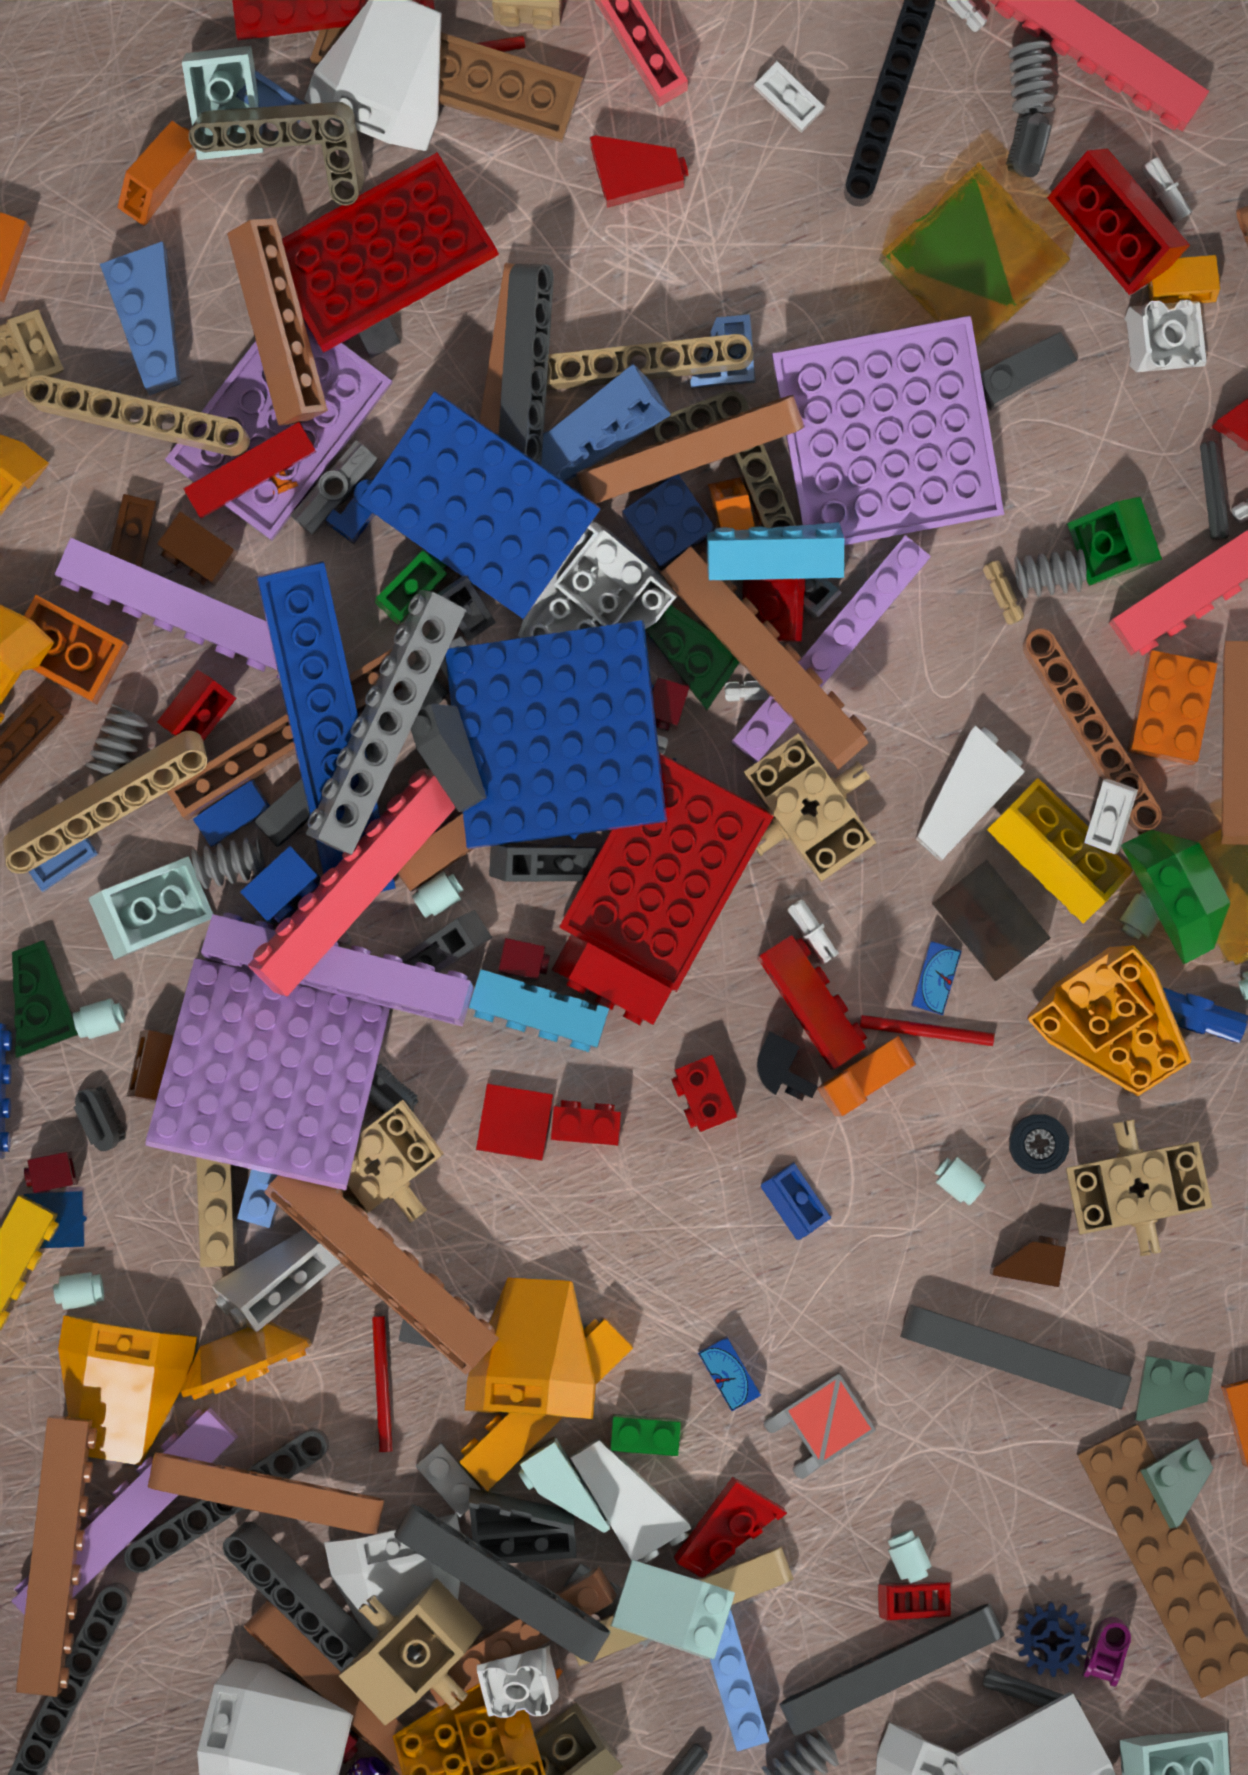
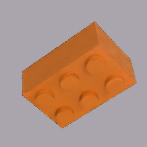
[24,595,129,705]
[1127,650,1218,765]

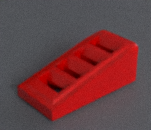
[878,1582,951,1620]

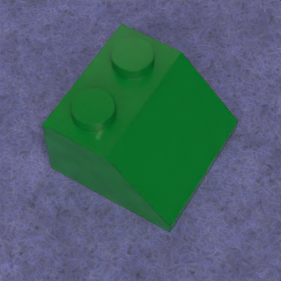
[1067,496,1162,586]

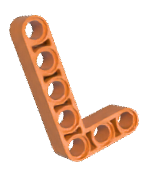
[817,1036,916,1117]

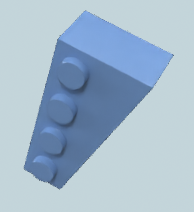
[100,241,181,395]
[541,364,671,483]

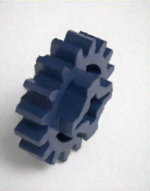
[1014,1601,1089,1677]

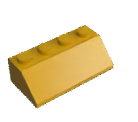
[987,778,1134,924]

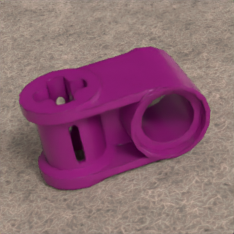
[1082,1617,1131,1687]

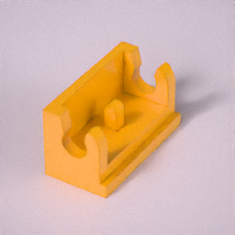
[1148,255,1220,304]

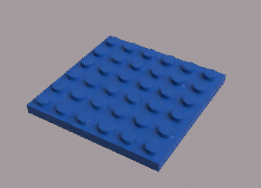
[446,620,667,849]

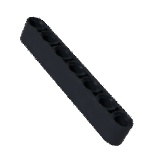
[844,0,936,207]

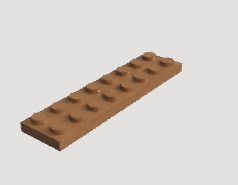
[310,26,583,143]
[1077,1424,1248,1699]

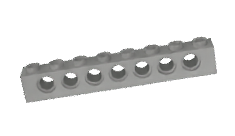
[306,590,466,855]

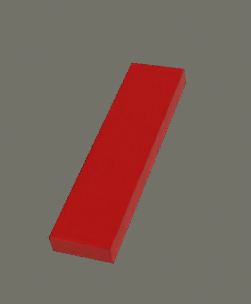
[183,422,317,519]

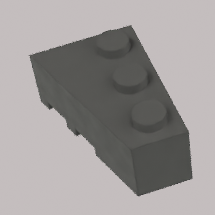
[469,1487,577,1563]

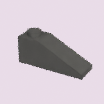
[981,332,1077,411]
[411,704,487,812]
[489,843,599,882]
[400,910,492,973]

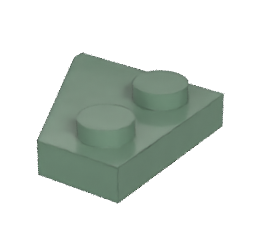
[1134,1355,1213,1421]
[1140,1438,1213,1529]

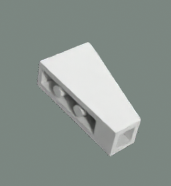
[916,726,1025,861]
[212,1229,341,1333]
[570,1438,691,1563]

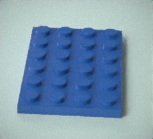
[358,391,601,619]

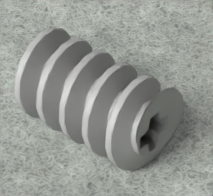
[1009,41,1054,115]
[1014,549,1086,598]
[85,704,149,775]
[191,836,265,889]
[761,1727,839,1775]

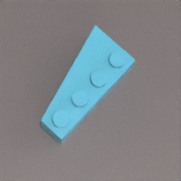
[707,522,844,580]
[469,969,610,1052]

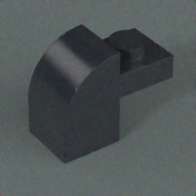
[756,1032,818,1101]

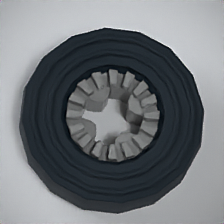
[1009,1114,1069,1174]

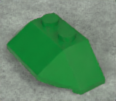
[1121,829,1231,965]

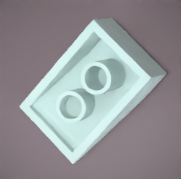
[182,46,264,160]
[88,856,213,960]
[518,1437,610,1533]
[610,1560,735,1659]
[1120,1731,1230,1775]

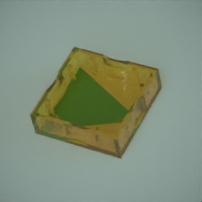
[879,162,1070,349]

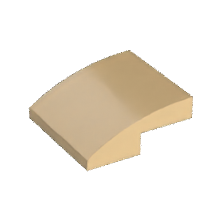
[0,309,64,398]

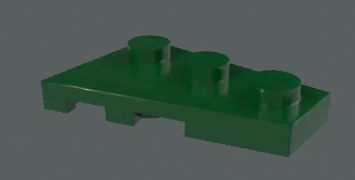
[645,605,740,711]
[12,940,78,1058]

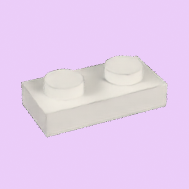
[754,61,825,133]
[1084,778,1138,854]
[416,1443,482,1517]

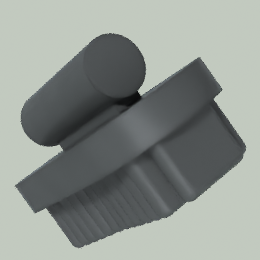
[1006,113,1052,177]
[368,1063,419,1114]
[73,1086,126,1151]

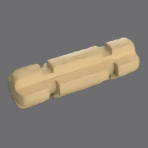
[983,560,1024,625]

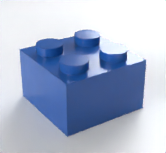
[240,846,321,925]

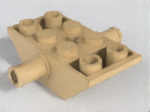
[743,733,876,882]
[340,1100,444,1223]
[1065,1119,1213,1256]
[338,1578,483,1725]

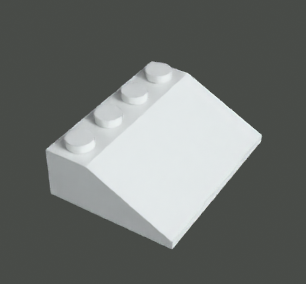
[955,1692,1115,1775]

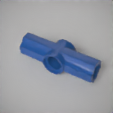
[1162,987,1248,1043]

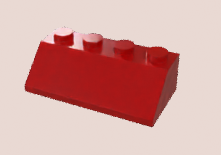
[1047,148,1190,295]
[757,935,867,1070]

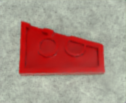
[673,1476,787,1578]

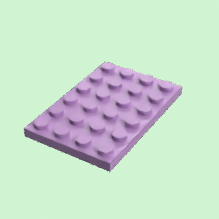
[165,319,393,541]

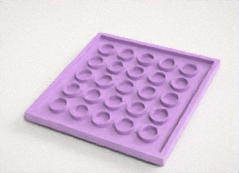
[771,316,1004,545]
[146,958,390,1190]

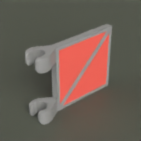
[764,1373,876,1479]

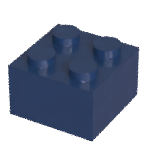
[622,474,716,571]

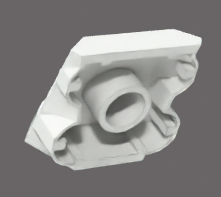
[1124,300,1207,372]
[477,1645,559,1718]

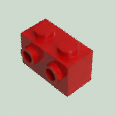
[157,669,237,741]
[671,1055,737,1132]
[551,1100,621,1146]

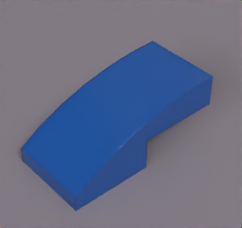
[193,780,270,847]

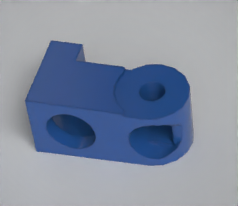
[326,479,375,544]

